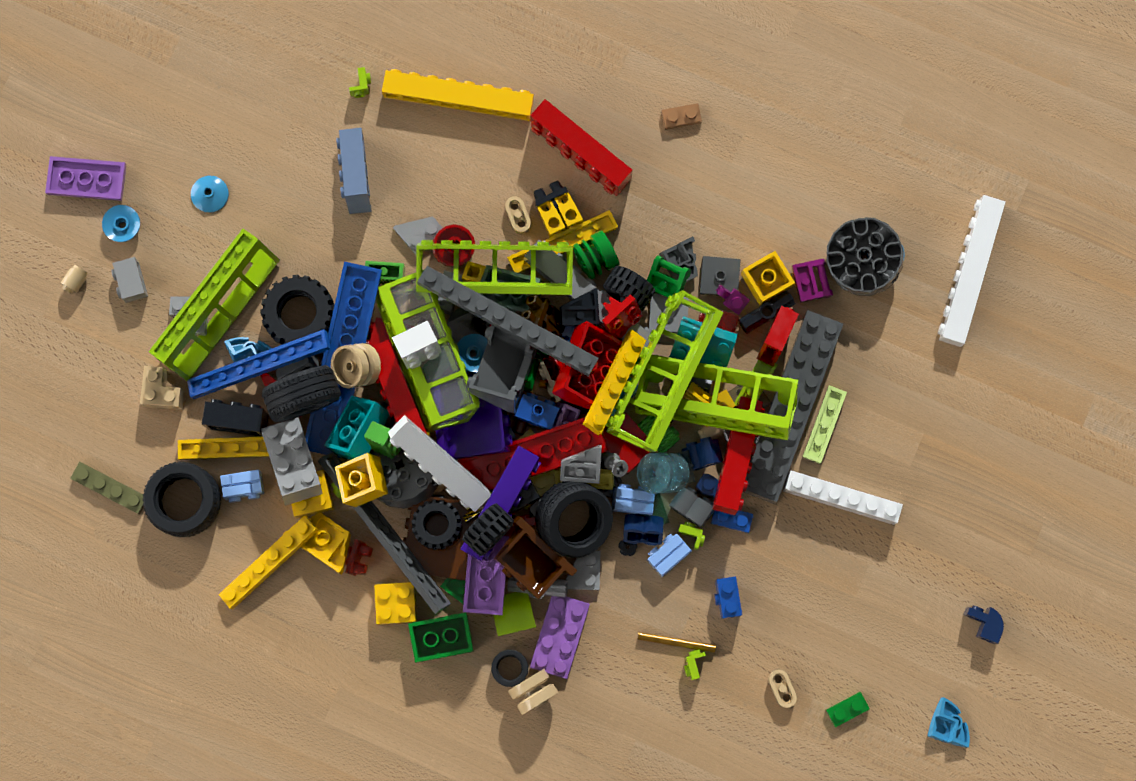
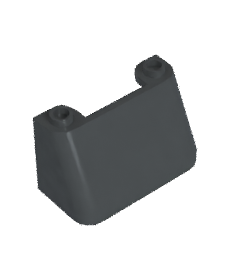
[466,324,537,414]

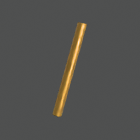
[638,632,716,653]

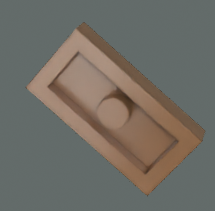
[661,103,702,130]

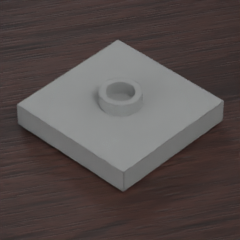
[649,293,689,333]

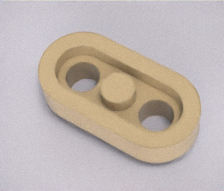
[505,196,531,234]
[768,670,797,708]

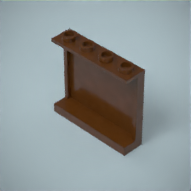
[402,497,481,581]

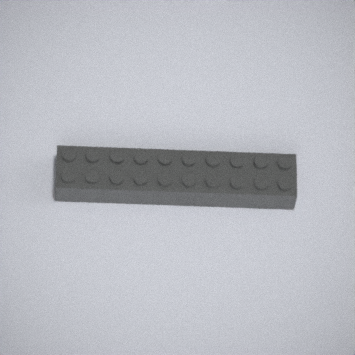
[744,310,843,504]

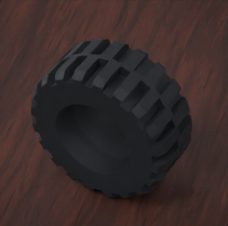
[260,275,335,345]

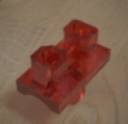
[345,539,373,576]

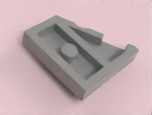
[393,216,443,255]
[560,445,602,484]
[566,551,601,590]

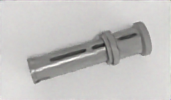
[601,451,628,477]

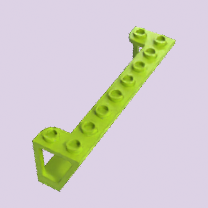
[149,229,280,381]
[416,240,573,295]
[606,290,724,452]
[635,355,798,440]

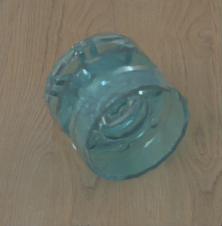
[637,453,689,494]

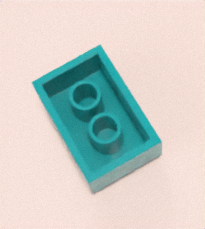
[669,316,738,367]
[324,396,389,460]

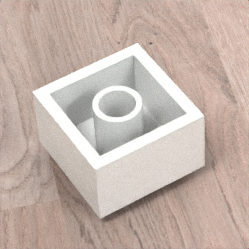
[392,321,442,369]

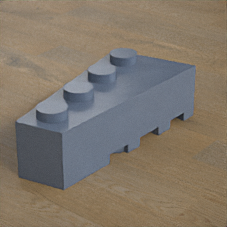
[336,128,372,214]

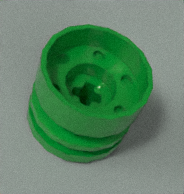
[572,230,620,280]

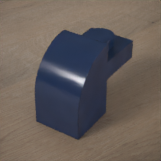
[963,605,1004,644]

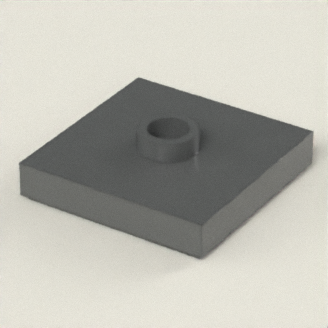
[700,256,741,296]

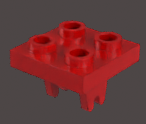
[602,294,643,339]

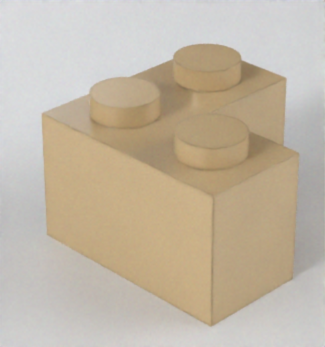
[140,366,185,410]

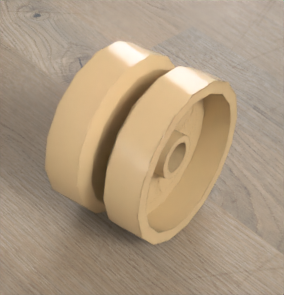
[331,343,381,388]
[508,669,559,715]

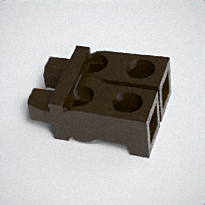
[521,295,565,338]

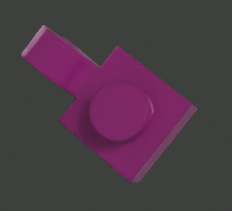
[716,285,750,315]

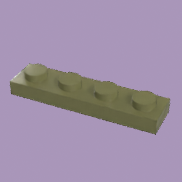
[70,461,144,514]

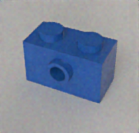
[513,392,559,430]
[714,576,742,619]

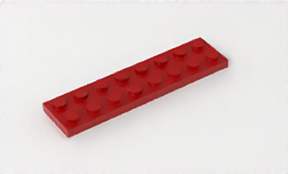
[457,417,608,491]

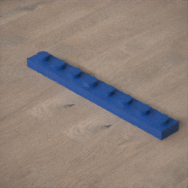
[187,329,331,399]

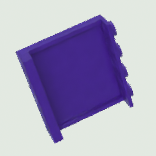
[432,382,512,460]

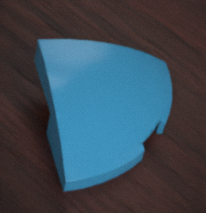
[224,337,272,362]
[928,697,970,748]

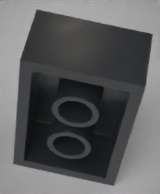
[202,399,269,437]

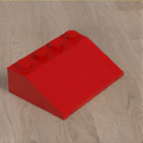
[552,321,622,409]

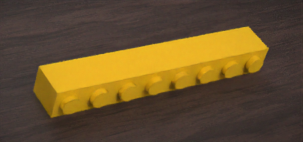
[382,69,534,121]

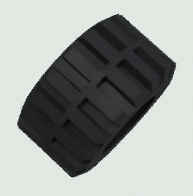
[603,266,655,312]
[411,499,462,550]
[462,503,514,556]

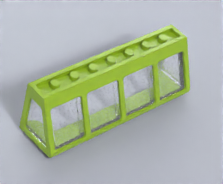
[376,269,480,433]

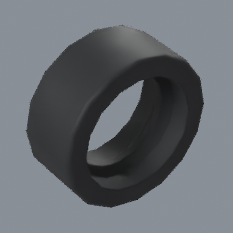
[491,650,528,687]

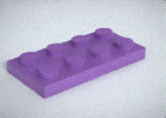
[45,156,127,201]
[463,536,509,615]
[530,596,590,679]

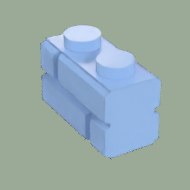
[220,469,265,503]
[611,484,655,516]
[647,534,692,577]

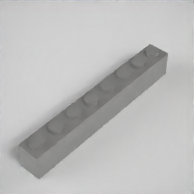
[523,240,652,358]

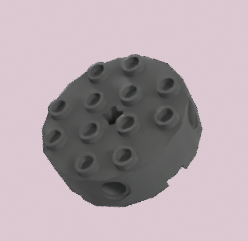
[826,217,904,296]
[369,448,439,509]

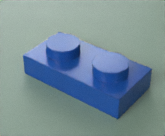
[711,510,753,533]

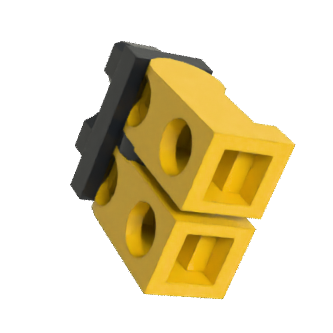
[534,180,583,238]

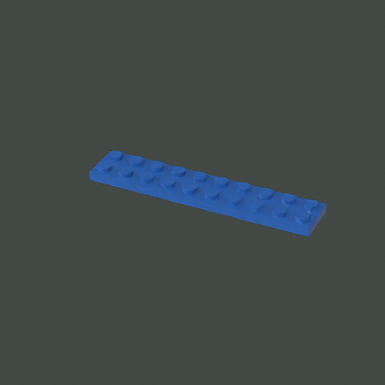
[305,261,383,458]

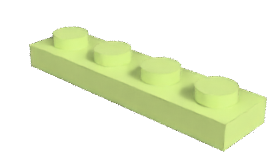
[802,385,847,464]

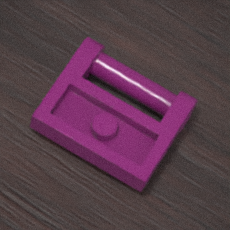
[791,259,833,303]

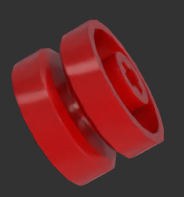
[432,224,475,268]

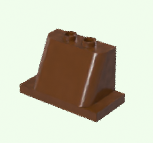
[494,515,577,599]

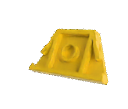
[283,512,351,575]

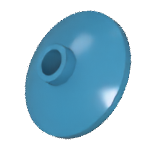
[191,176,229,213]
[102,205,140,242]
[457,334,487,372]

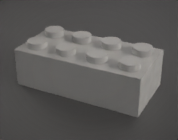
[261,418,323,506]

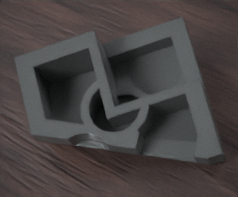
[659,236,698,282]

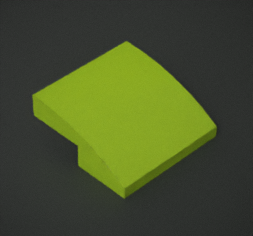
[493,592,536,637]

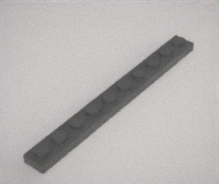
[417,266,599,377]
[318,452,451,614]

